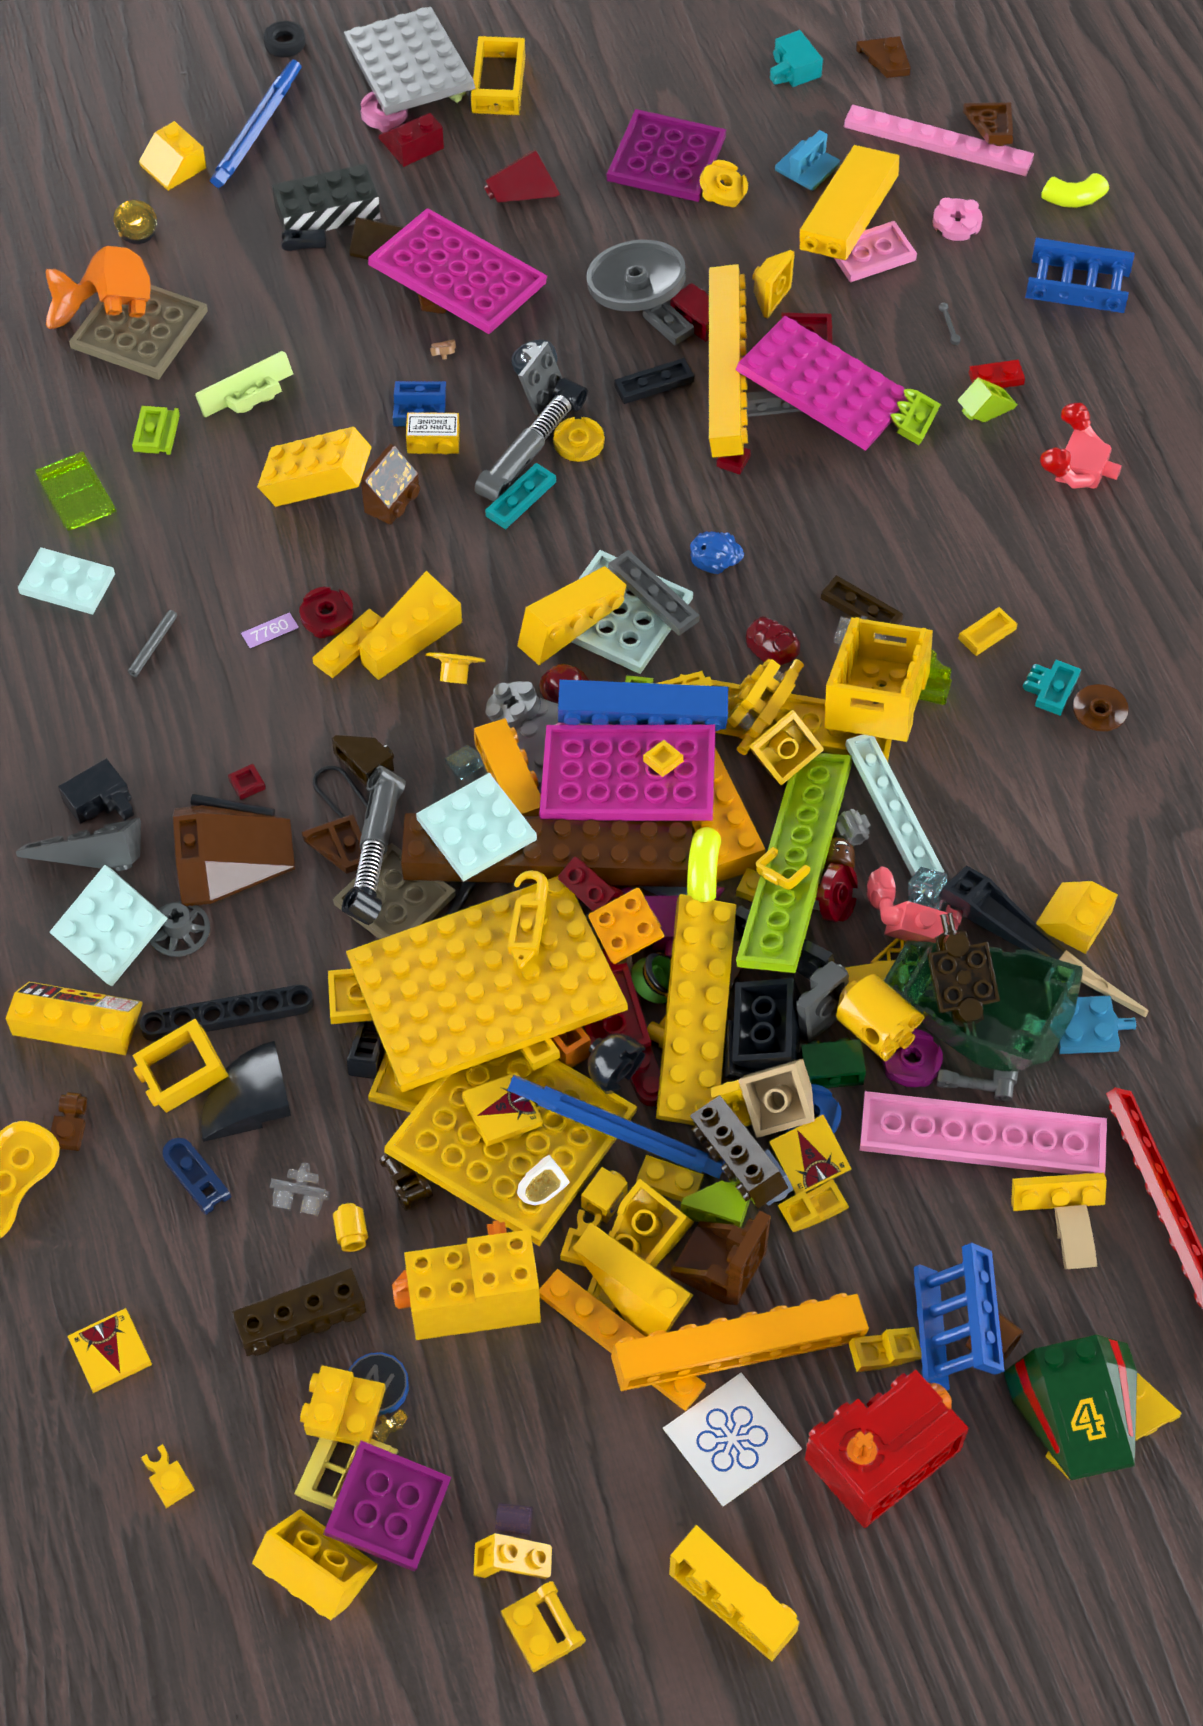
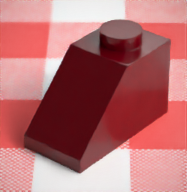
[670,282,709,342]

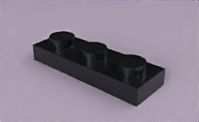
[614,358,694,404]

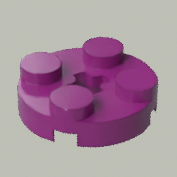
[882,1029,943,1087]

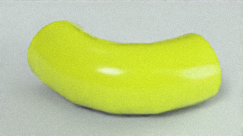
[1041,173,1109,208]
[687,827,721,902]

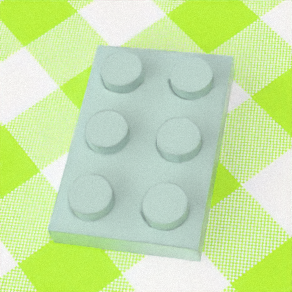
[18,547,115,615]

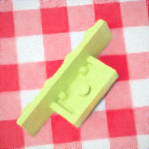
[196,351,293,418]

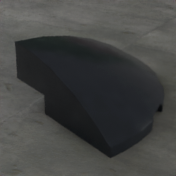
[201,1041,291,1142]

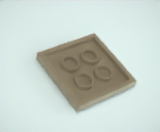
[333,843,456,939]

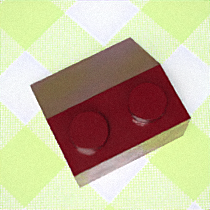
[379,113,444,167]

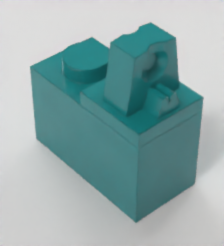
[770,30,823,87]

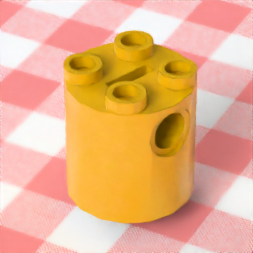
[836,974,924,1061]

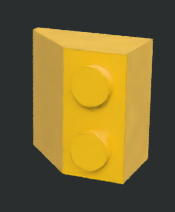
[139,121,207,191]
[749,710,824,786]
[1036,881,1118,954]

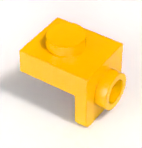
[711,1080,752,1126]

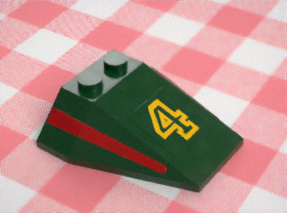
[1004,1334,1137,1480]

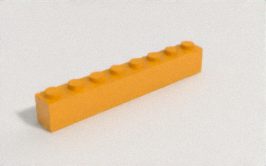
[611,1293,869,1391]

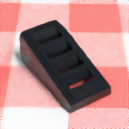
[347,1021,384,1079]

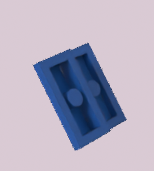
[393,381,446,426]

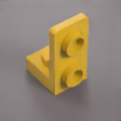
[474,1533,552,1579]

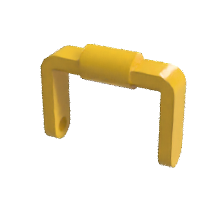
[756,847,810,890]

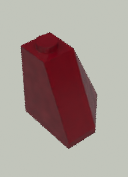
[483,150,560,202]

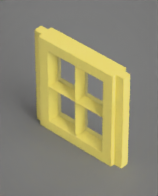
[295,1438,398,1510]

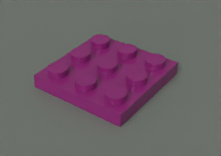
[323,1441,451,1572]

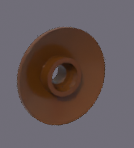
[1073,684,1129,731]

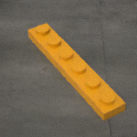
[539,1268,706,1412]

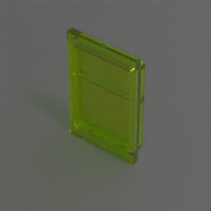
[35,451,116,531]

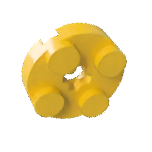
[700,160,748,208]

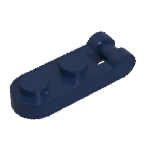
[163,1138,231,1215]

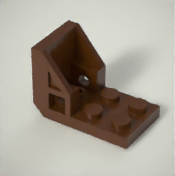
[671,1210,771,1305]

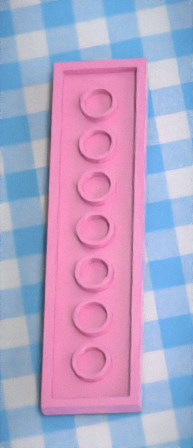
[859,1091,1107,1175]

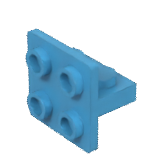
[775,130,840,191]

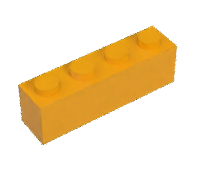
[474,718,541,816]

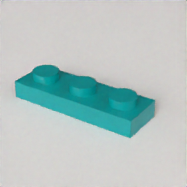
[485,463,556,530]

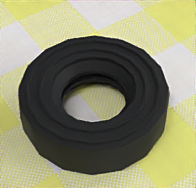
[263,20,305,57]

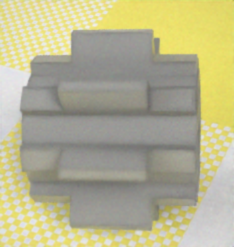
[834,809,871,847]

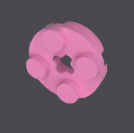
[361,91,408,133]
[933,197,982,241]

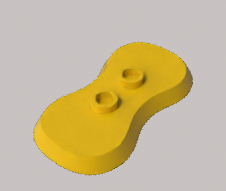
[0,1121,60,1239]

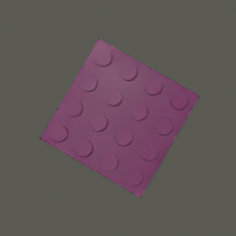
[607,109,726,202]

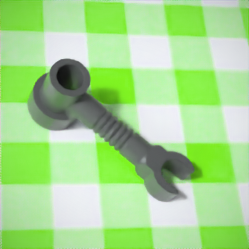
[937,1066,1018,1102]

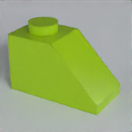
[957,378,1017,422]
[681,1180,750,1228]

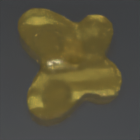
[372,1409,408,1443]

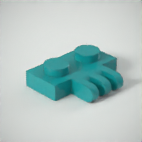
[1022,660,1081,716]

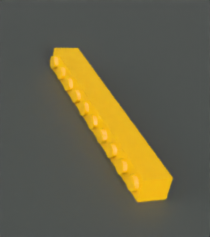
[709,264,748,458]

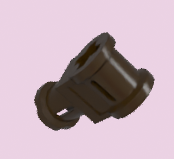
[379,1153,433,1211]

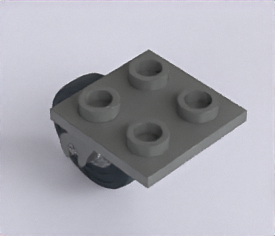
[511,340,562,415]

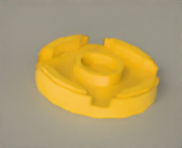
[553,417,605,462]

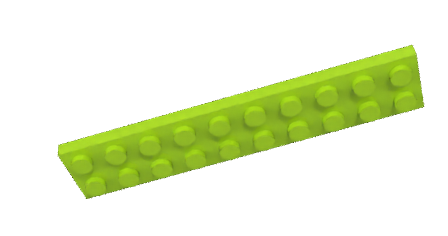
[736,753,852,973]

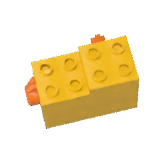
[392,1220,541,1340]

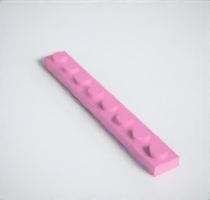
[844,105,1034,176]

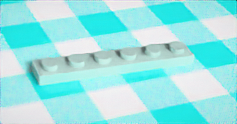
[845,734,944,885]

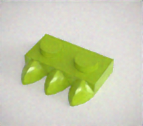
[890,389,941,445]

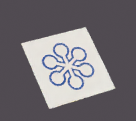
[663,1372,802,1507]

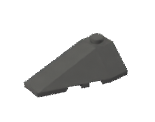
[16,818,141,871]

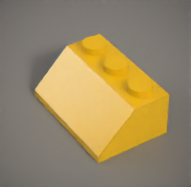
[252,1509,378,1620]

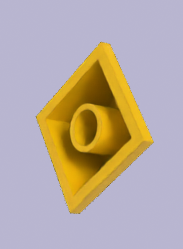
[752,250,794,319]

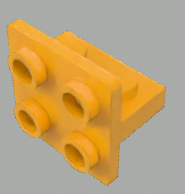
[588,888,664,964]

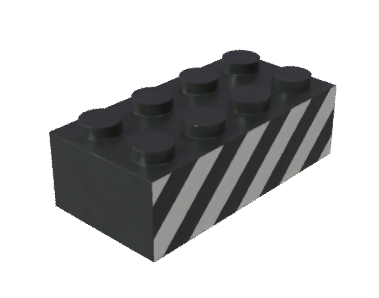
[272,164,381,231]

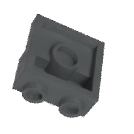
[797,961,849,1043]

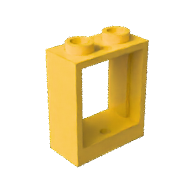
[132,1019,229,1113]

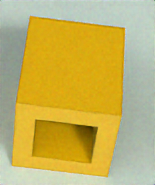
[581,1167,628,1223]

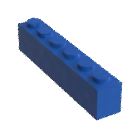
[558,680,728,731]

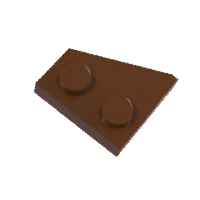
[856,36,911,78]

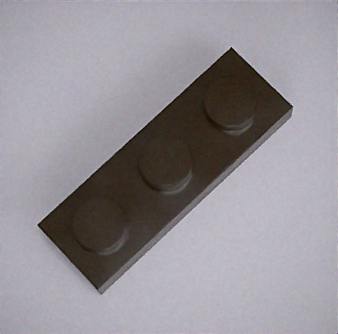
[820,575,903,637]

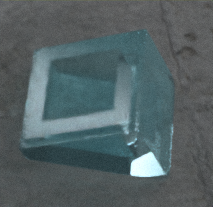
[445,745,483,779]

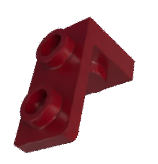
[558,857,624,911]

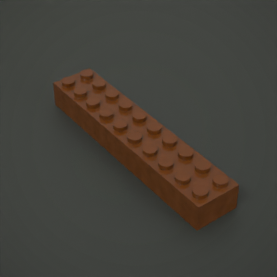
[401,813,692,887]

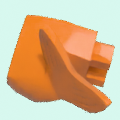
[46,246,150,329]

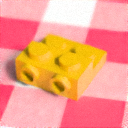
[300,1365,385,1446]

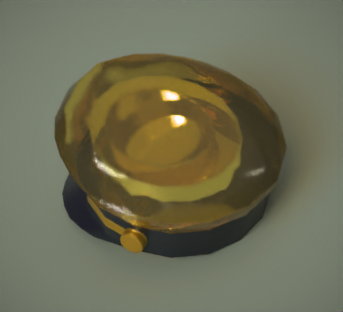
[113,200,157,244]

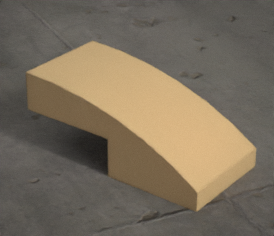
[1055,1205,1097,1270]

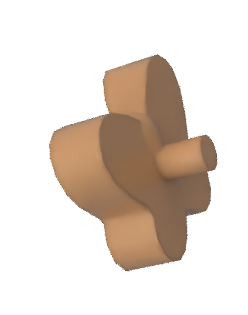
[430,340,456,359]

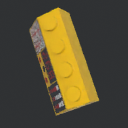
[5,982,142,1055]

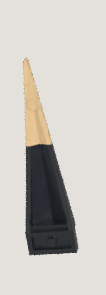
[939,865,1149,1017]

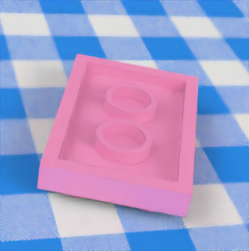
[834,221,917,282]

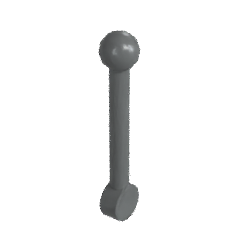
[939,302,961,345]

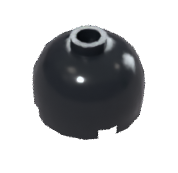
[587,1033,646,1094]

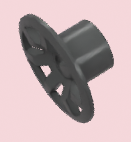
[149,901,210,957]

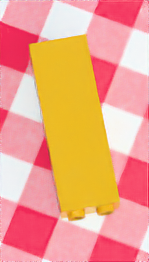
[800,145,899,261]

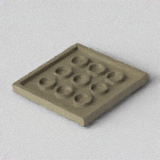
[69,284,208,380]

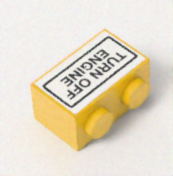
[406,413,460,454]

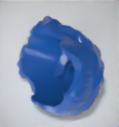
[690,531,744,574]

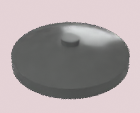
[587,240,686,311]

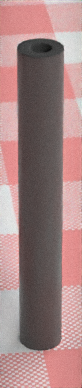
[128,610,178,677]

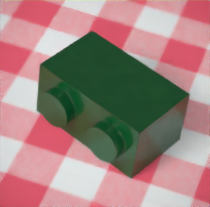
[799,1038,866,1088]

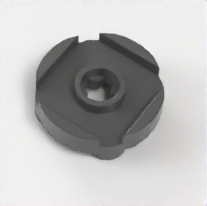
[485,681,541,729]

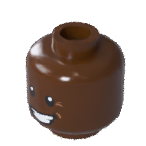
[822,837,855,876]

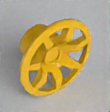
[426,652,486,684]

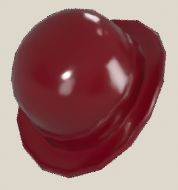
[539,664,589,704]

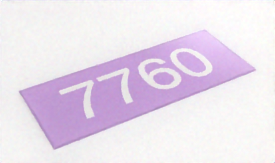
[241,612,299,648]

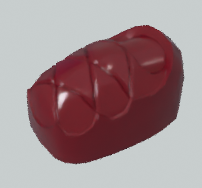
[746,616,801,666]

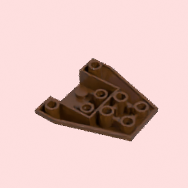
[173,805,295,906]

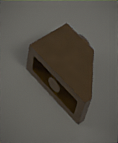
[332,735,394,788]

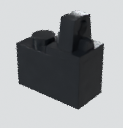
[58,758,134,824]

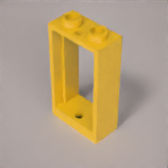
[471,36,525,115]

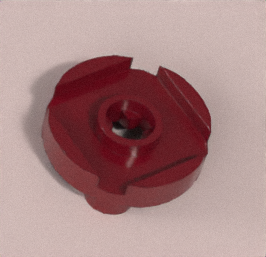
[299,586,354,639]
[815,863,858,922]

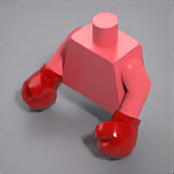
[1040,403,1122,489]

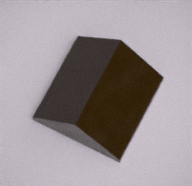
[349,217,404,260]

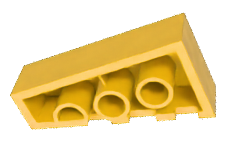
[517,566,627,665]
[359,571,462,680]
[669,1525,799,1661]

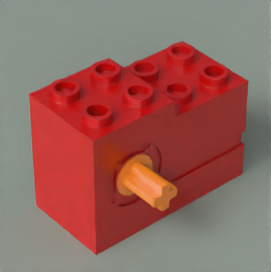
[805,1370,969,1529]

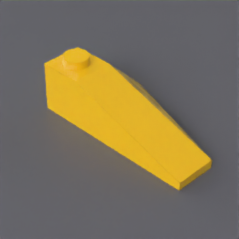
[587,1179,694,1312]
[573,1222,693,1337]

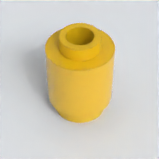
[333,1203,368,1252]

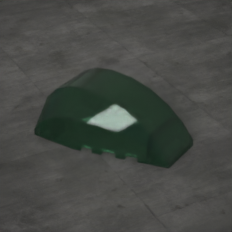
[884,940,1083,1072]

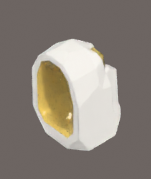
[517,1155,570,1205]

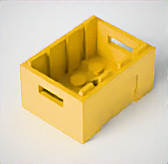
[825,617,933,742]

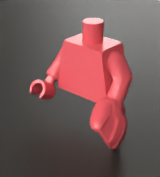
[867,867,964,950]

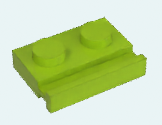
[132,406,180,455]

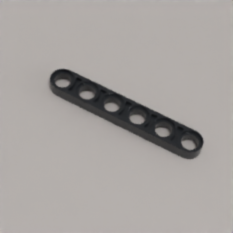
[139,985,314,1041]

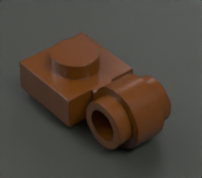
[50,1092,87,1151]

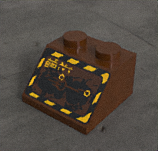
[361,444,420,525]

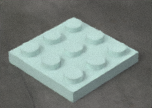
[416,773,537,882]
[50,865,168,986]

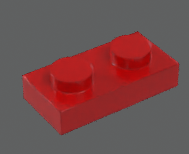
[969,359,1025,388]

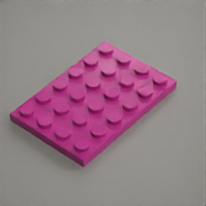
[368,208,547,334]
[736,316,908,451]
[539,725,715,821]

